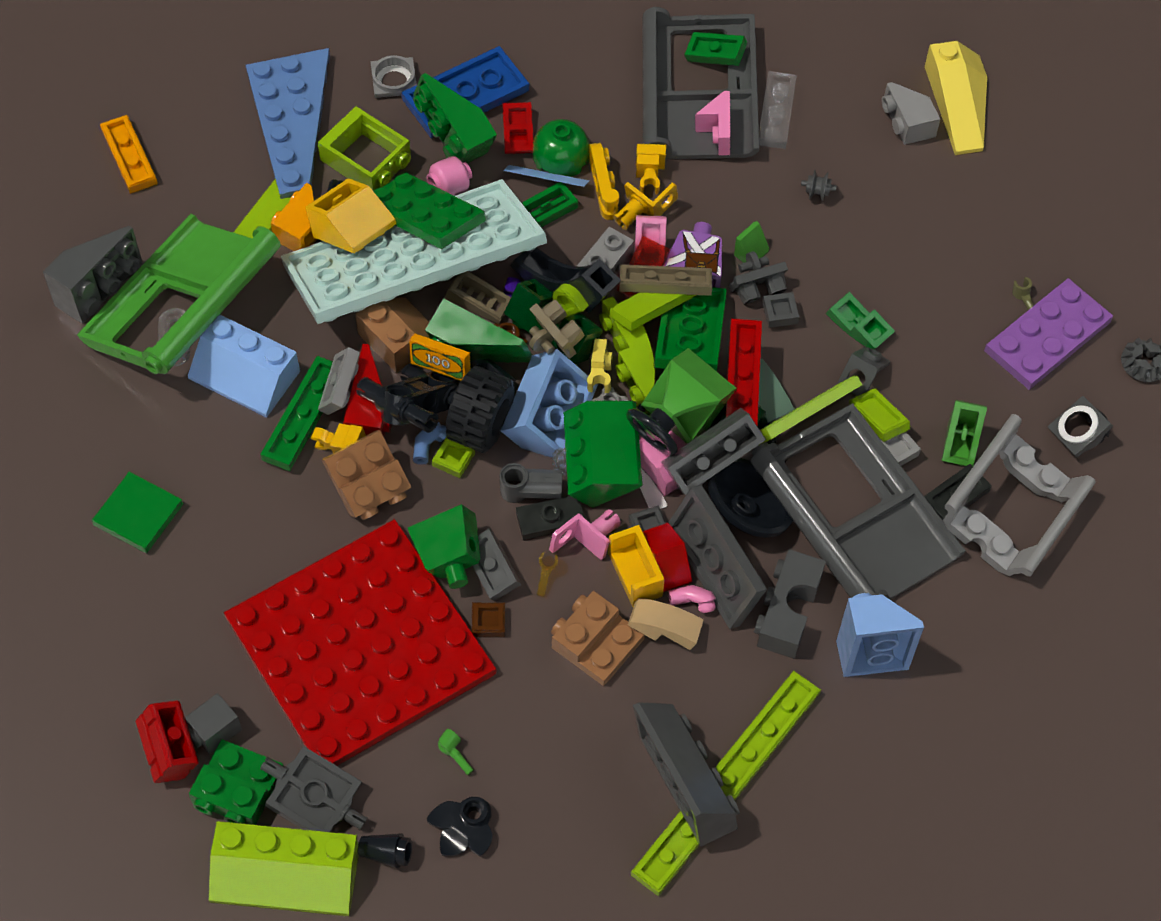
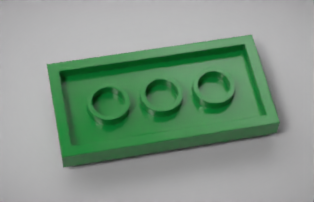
[373,172,486,249]
[654,287,727,371]

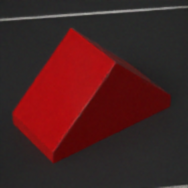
[642,523,692,593]

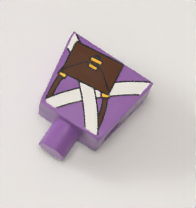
[665,222,722,288]

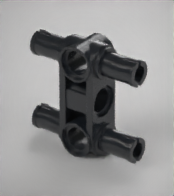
[356,364,459,433]

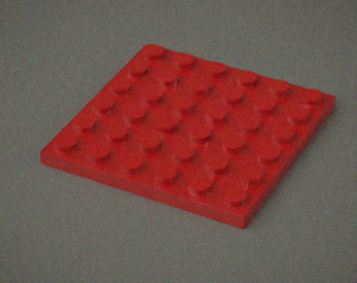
[223,519,496,766]

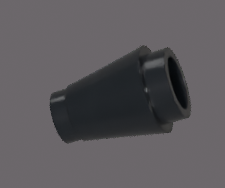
[358,833,412,869]

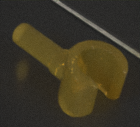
[537,551,558,597]

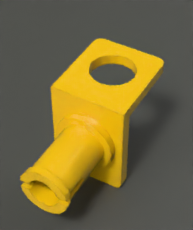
[613,182,678,230]

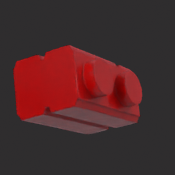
[135,700,199,783]

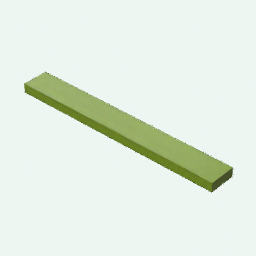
[631,671,821,896]

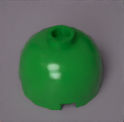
[533,119,590,177]

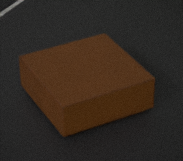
[472,602,505,637]

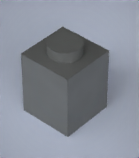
[185,693,242,755]

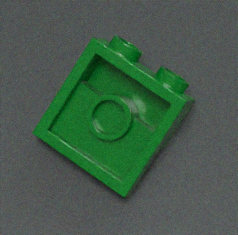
[189,739,284,825]

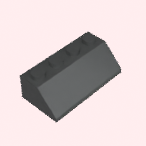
[633,702,740,847]

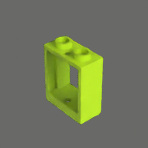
[318,106,411,191]

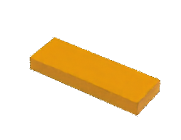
[100,115,158,194]

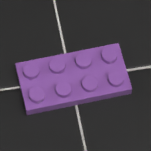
[984,278,1113,390]

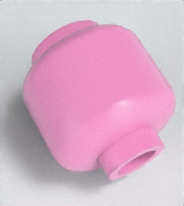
[426,156,472,196]

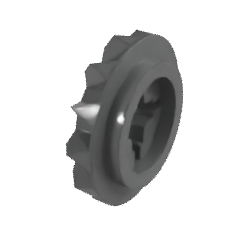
[1121,337,1161,382]

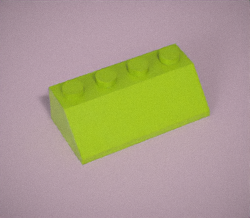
[209,821,359,916]

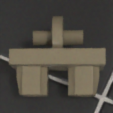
[529,299,585,359]

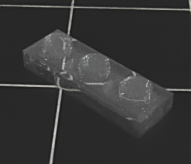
[759,71,797,149]

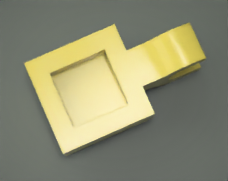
[587,338,613,393]

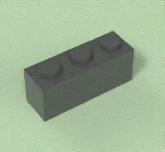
[661,408,766,495]

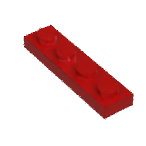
[725,318,762,426]

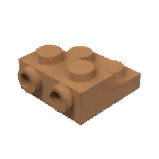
[321,430,412,520]
[551,591,645,686]

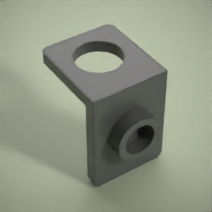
[838,347,891,396]

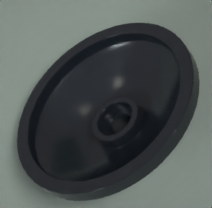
[707,458,793,538]

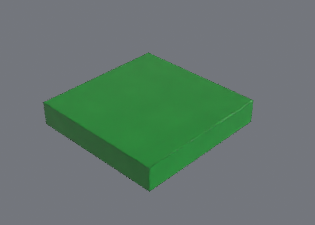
[92,471,184,554]

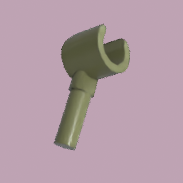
[1012,277,1034,310]

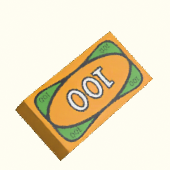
[409,333,470,381]

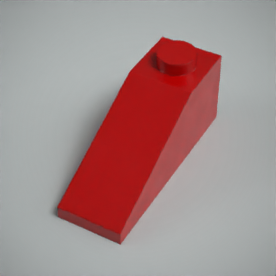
[343,344,392,437]

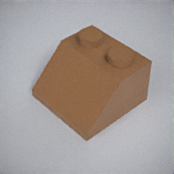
[355,297,431,373]

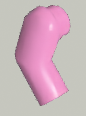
[668,585,716,613]

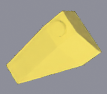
[925,41,987,155]

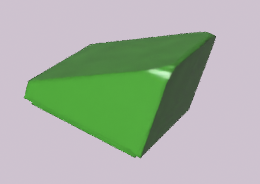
[734,221,769,263]

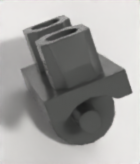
[729,251,788,305]

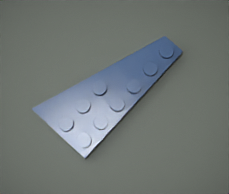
[246,48,330,199]

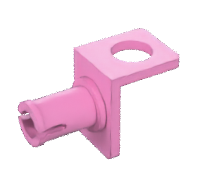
[549,509,621,560]

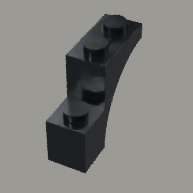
[510,247,621,313]

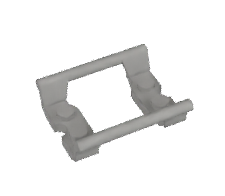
[943,414,1096,577]

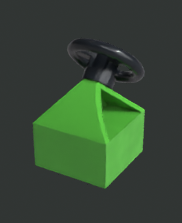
[626,348,737,456]

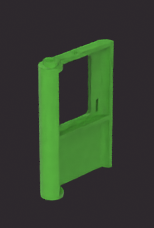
[77,214,281,374]

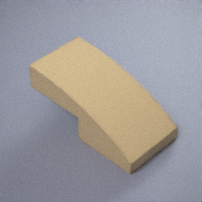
[628,598,703,650]

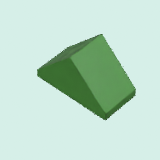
[942,400,987,466]

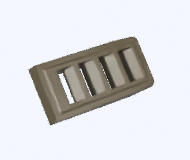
[444,271,511,324]

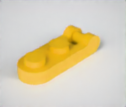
[589,143,619,220]

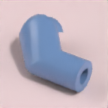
[413,422,447,464]

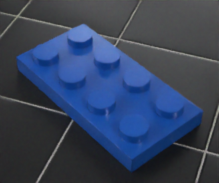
[401,46,529,138]

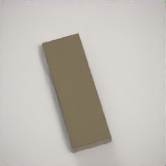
[619,265,712,296]

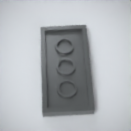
[668,485,767,629]

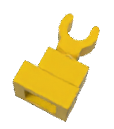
[636,144,666,194]
[311,423,366,453]

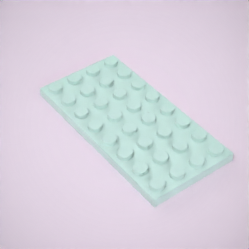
[281,179,547,324]

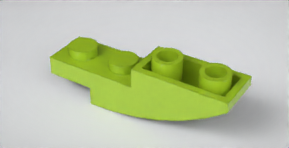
[599,296,655,415]

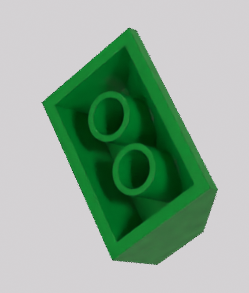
[563,401,643,508]

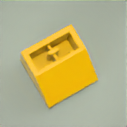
[305,178,397,253]

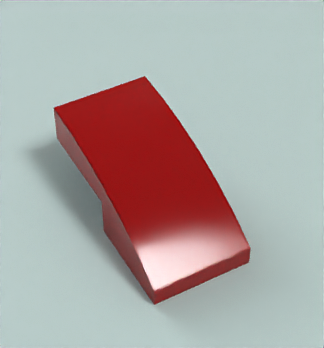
[503,102,533,154]

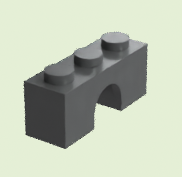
[754,549,826,659]

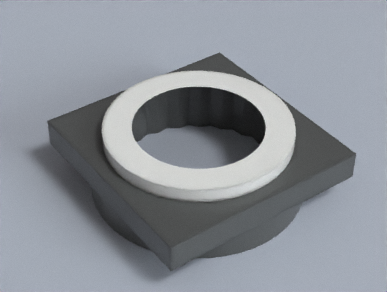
[1047,396,1113,458]

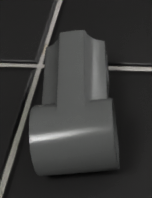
[499,463,562,503]

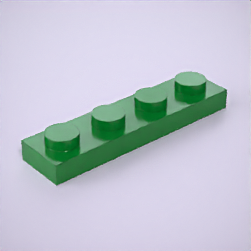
[260,356,333,471]

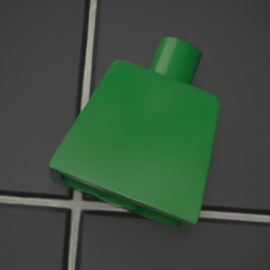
[408,504,480,589]

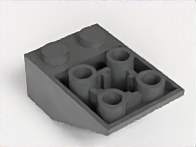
[43,226,143,324]

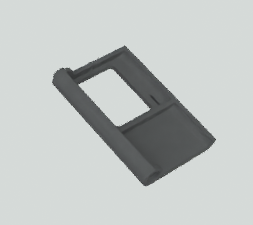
[642,7,759,159]
[750,403,966,600]

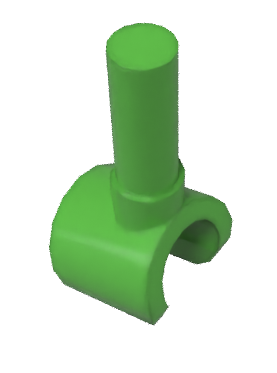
[438,729,474,775]

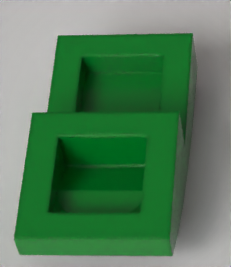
[826,291,895,349]

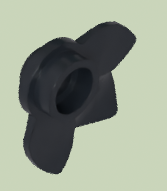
[427,797,493,857]

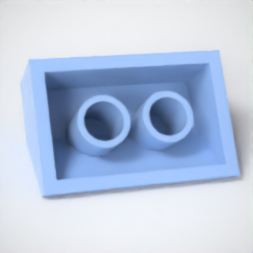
[188,315,300,418]
[501,349,598,461]
[836,593,924,677]

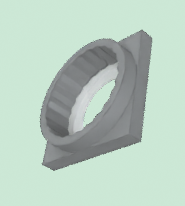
[371,55,416,98]

